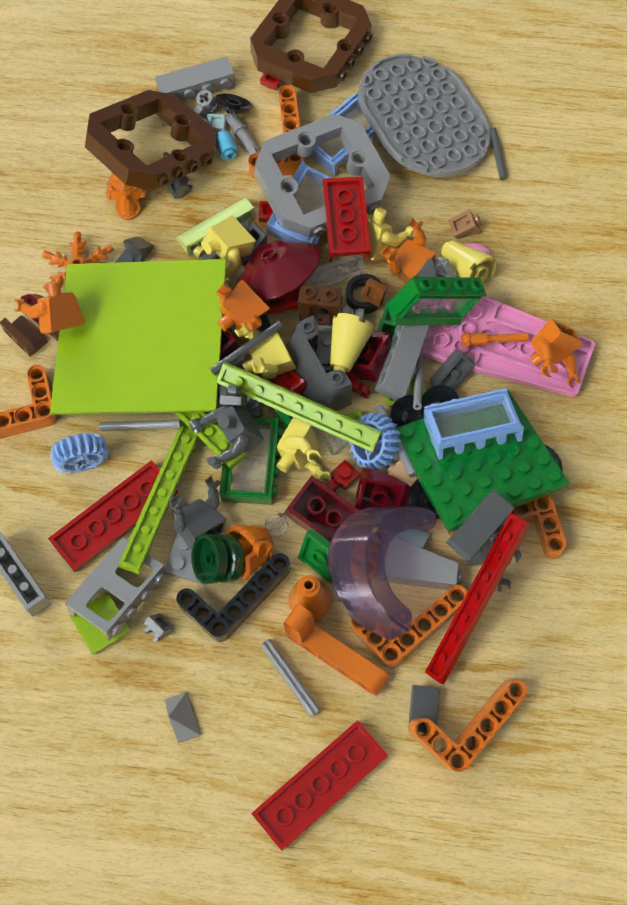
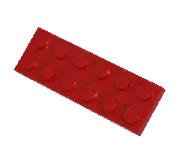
[48,460,178,573]
[251,720,388,851]

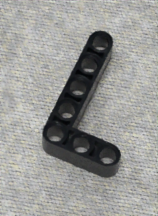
[176,553,291,642]

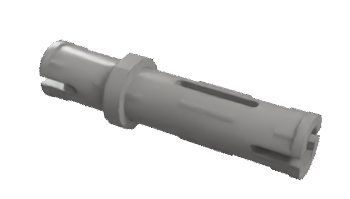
[225,112,260,155]

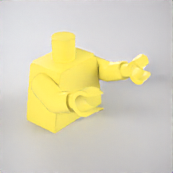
[367,206,414,260]
[193,215,256,285]
[234,323,296,379]
[276,417,331,484]

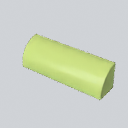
[176,198,256,256]

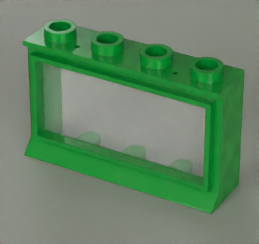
[387,277,487,325]
[219,418,283,505]

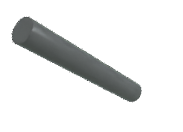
[489,128,507,180]

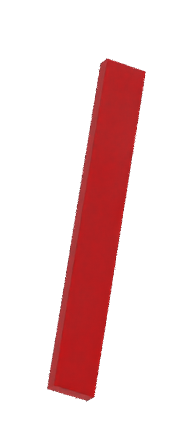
[425,513,531,685]

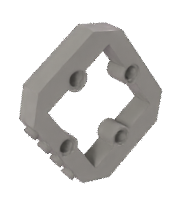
[254,114,390,237]

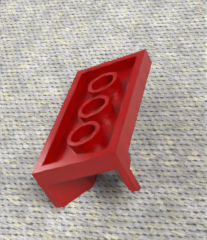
[322,176,371,262]

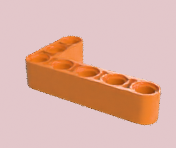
[248,85,305,178]
[0,365,57,439]
[449,495,566,559]
[351,585,467,669]
[283,604,390,696]
[408,679,527,772]

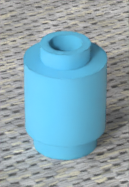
[216,130,239,160]

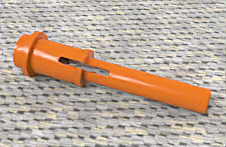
[461,331,529,348]

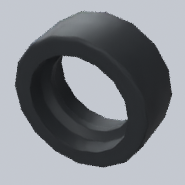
[346,273,382,314]

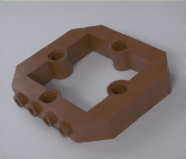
[250,0,373,93]
[85,90,216,190]

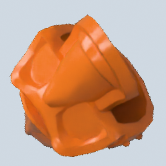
[105,172,148,220]
[226,524,274,580]

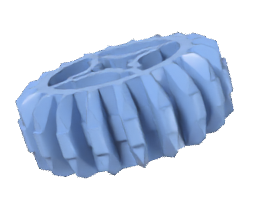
[348,413,401,471]
[50,432,109,474]

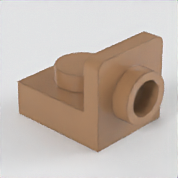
[448,209,482,239]

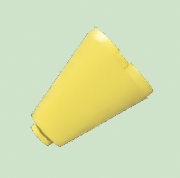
[441,240,497,287]
[330,313,374,373]

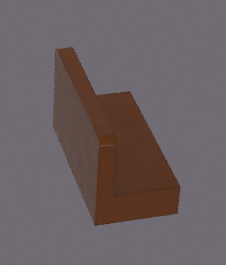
[0,315,48,357]

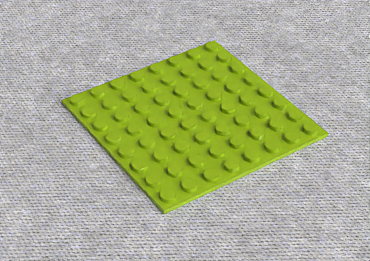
[50,259,226,415]

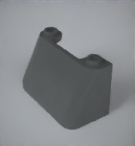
[286,316,352,411]

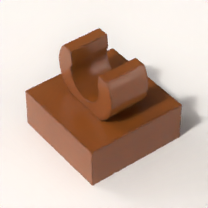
[361,278,388,307]

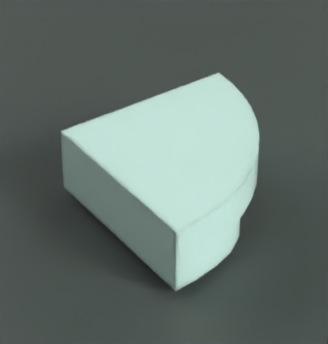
[207,114,226,132]

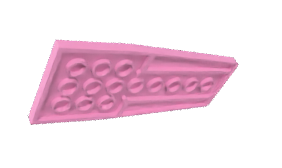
[412,297,595,397]

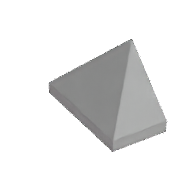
[165,692,200,743]

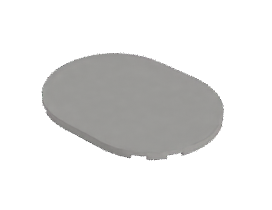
[358,54,490,177]

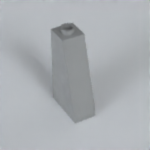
[376,533,462,590]

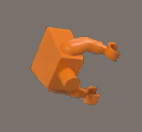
[381,218,436,284]
[215,280,270,331]
[15,282,85,333]
[530,318,583,388]

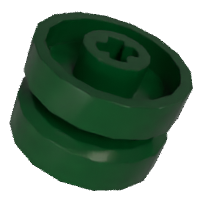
[191,534,244,584]

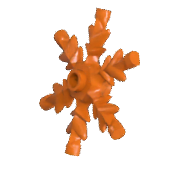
[42,231,114,292]

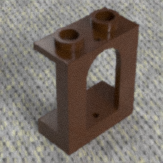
[298,284,343,326]

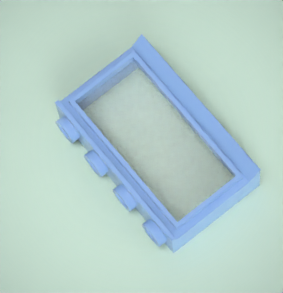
[303,92,378,176]
[266,160,332,246]
[424,388,524,460]

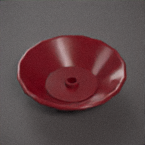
[236,241,321,302]

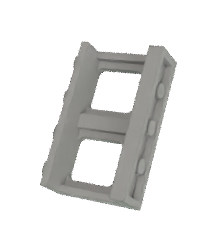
[65,537,166,641]

